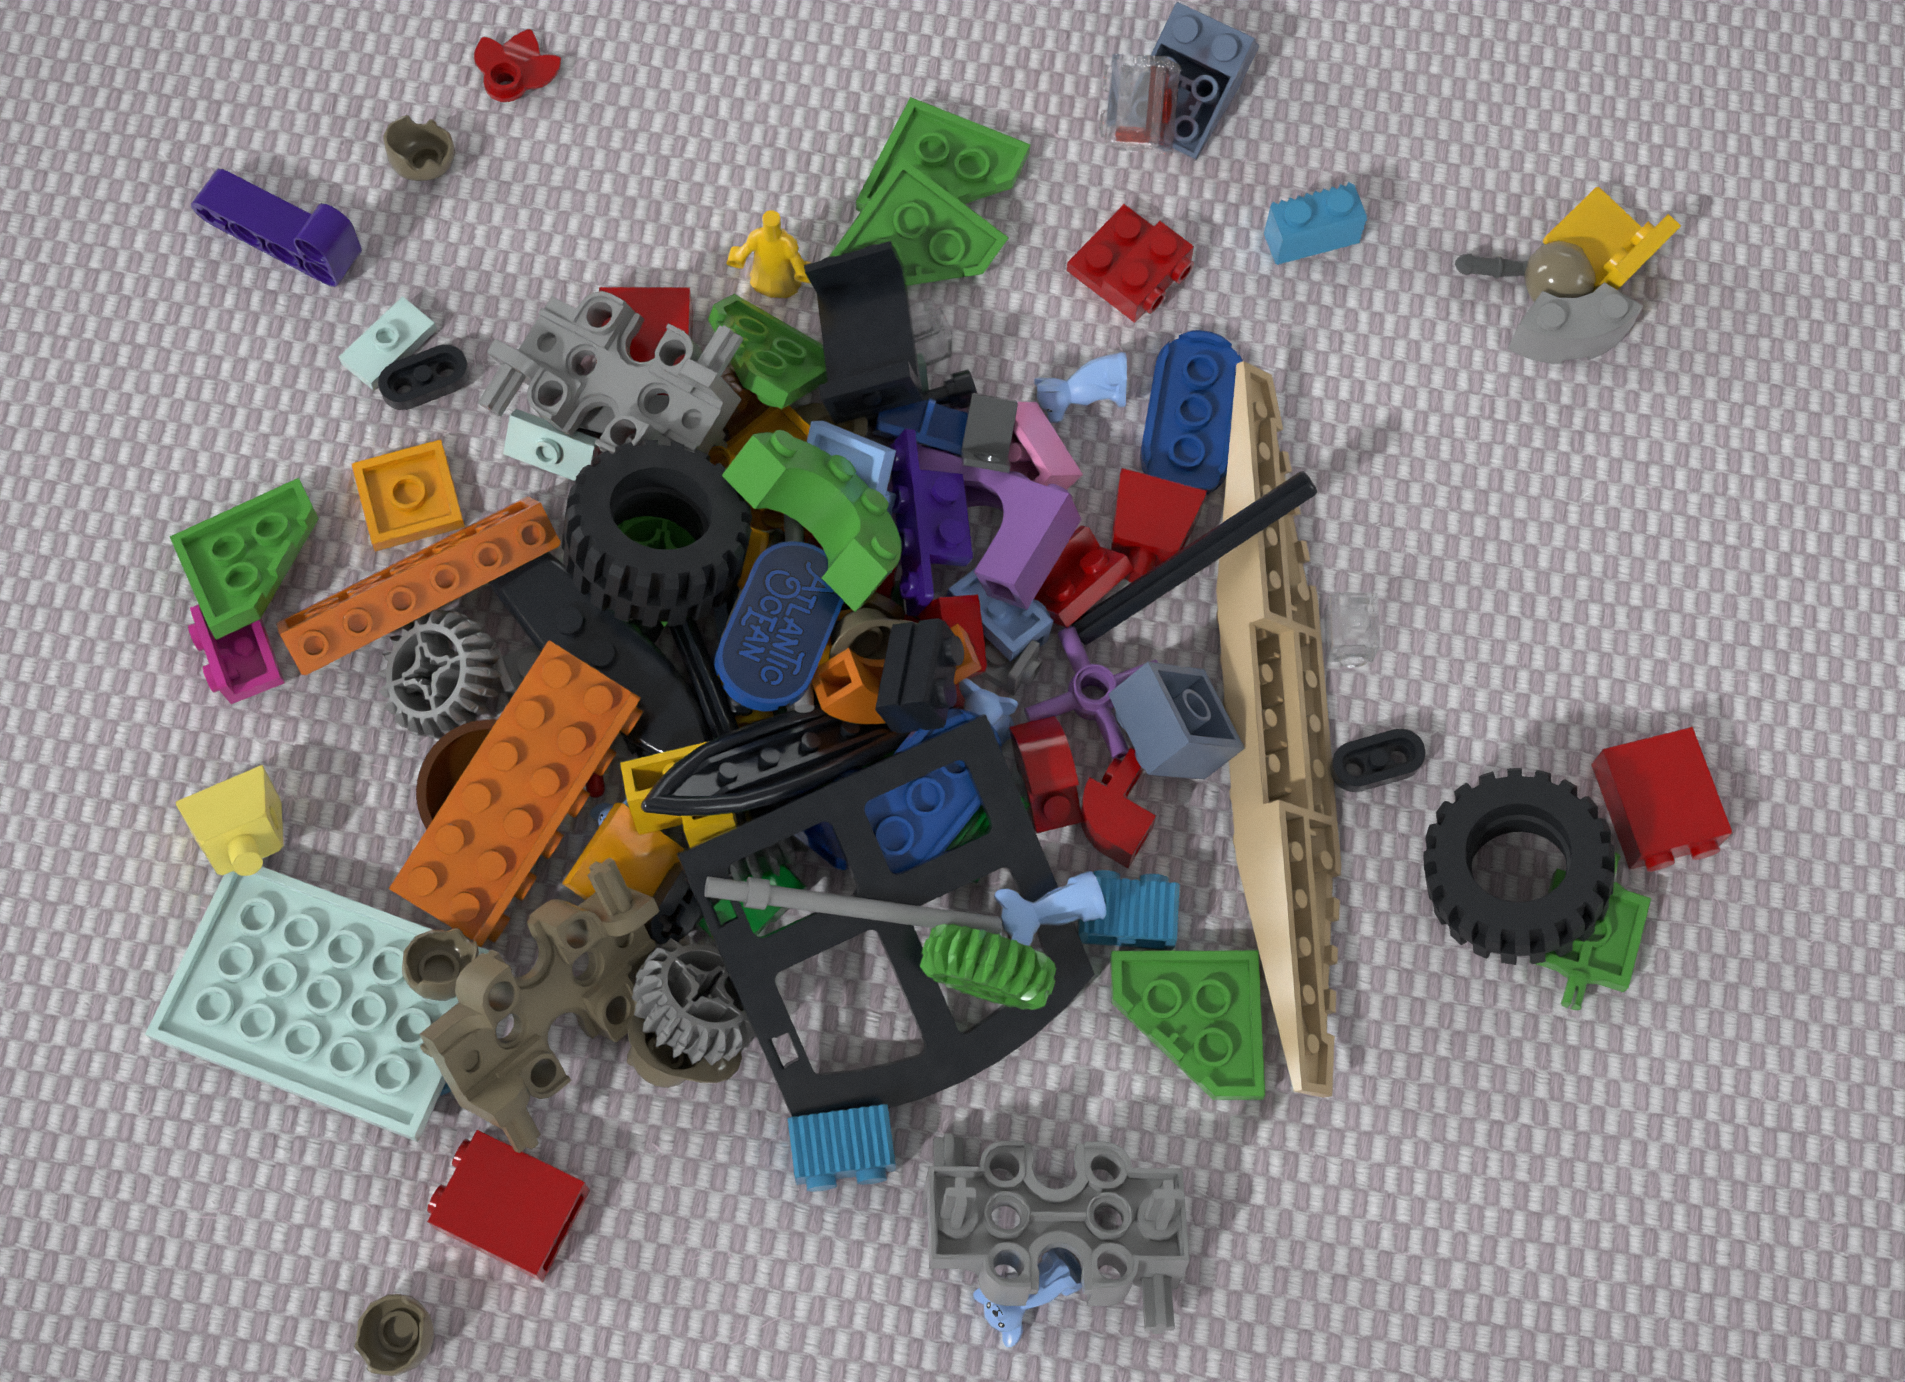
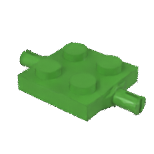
[1529,852,1651,1010]

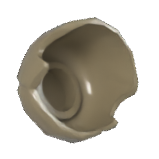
[383,115,456,181]
[1524,240,1596,302]
[402,928,479,1001]
[354,1294,435,1376]

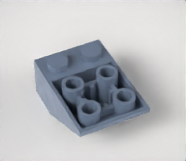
[1119,1,1260,160]

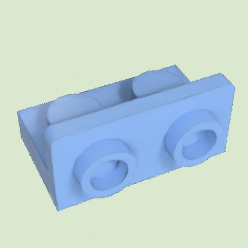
[946,568,1054,662]

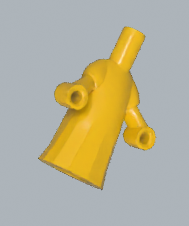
[726,210,811,298]

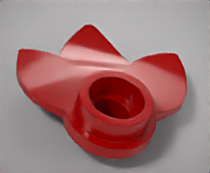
[474,29,561,102]

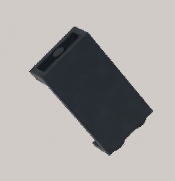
[804,241,923,424]

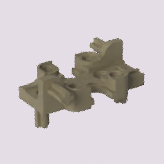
[419,858,660,1153]

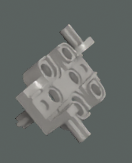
[478,291,744,454]
[922,1133,1190,1334]

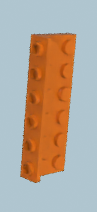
[276,496,561,675]
[388,640,643,947]

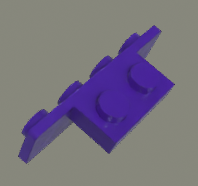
[889,428,973,616]

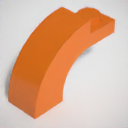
[811,624,982,724]

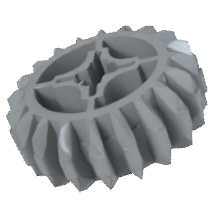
[378,609,502,739]
[631,935,755,1066]

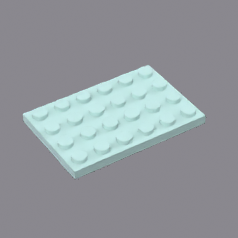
[145,867,489,1142]

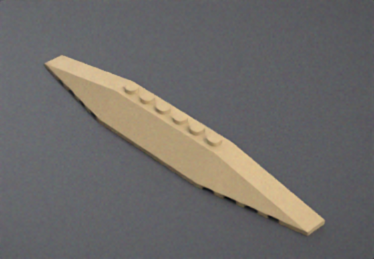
[1216,361,1341,1098]

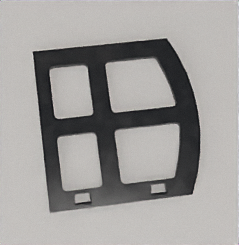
[676,714,1095,1117]

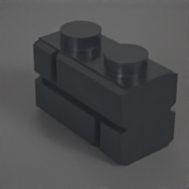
[875,618,964,733]

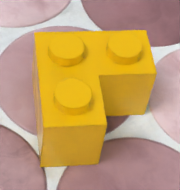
[620,741,738,847]

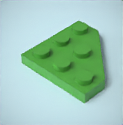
[856,97,1030,212]
[828,157,1009,286]
[708,294,828,409]
[170,478,319,639]
[1110,950,1265,1100]

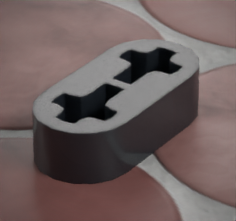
[644,862,711,945]

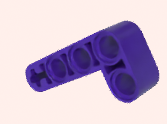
[191,168,362,287]

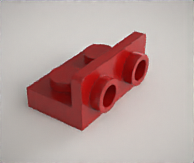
[1034,525,1134,628]

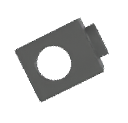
[961,393,1018,473]

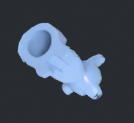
[1034,352,1127,423]
[959,678,1018,745]
[994,871,1106,946]
[973,1247,1082,1347]

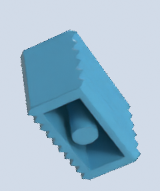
[1264,182,1367,265]
[1077,870,1180,950]
[787,1104,896,1192]

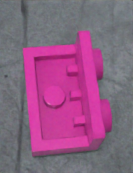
[188,604,285,704]

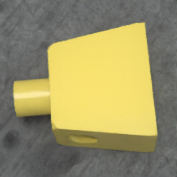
[175,765,284,876]

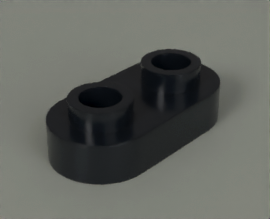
[378,345,470,410]
[1330,729,1425,792]

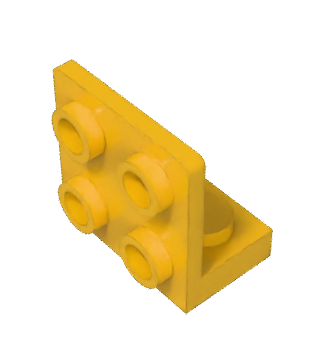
[1543,187,1681,291]

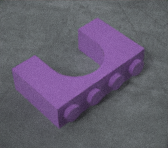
[887,444,1082,610]

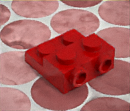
[1066,204,1194,323]

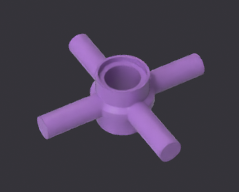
[1024,626,1158,759]

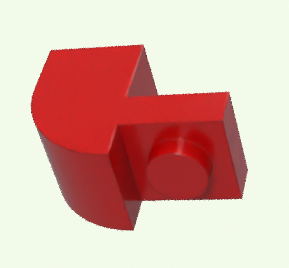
[1009,716,1083,833]
[1080,748,1156,869]

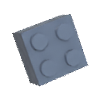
[1108,661,1245,780]

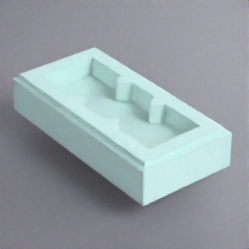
[339,296,437,391]
[503,409,599,481]

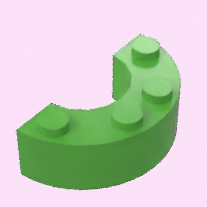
[722,430,901,612]

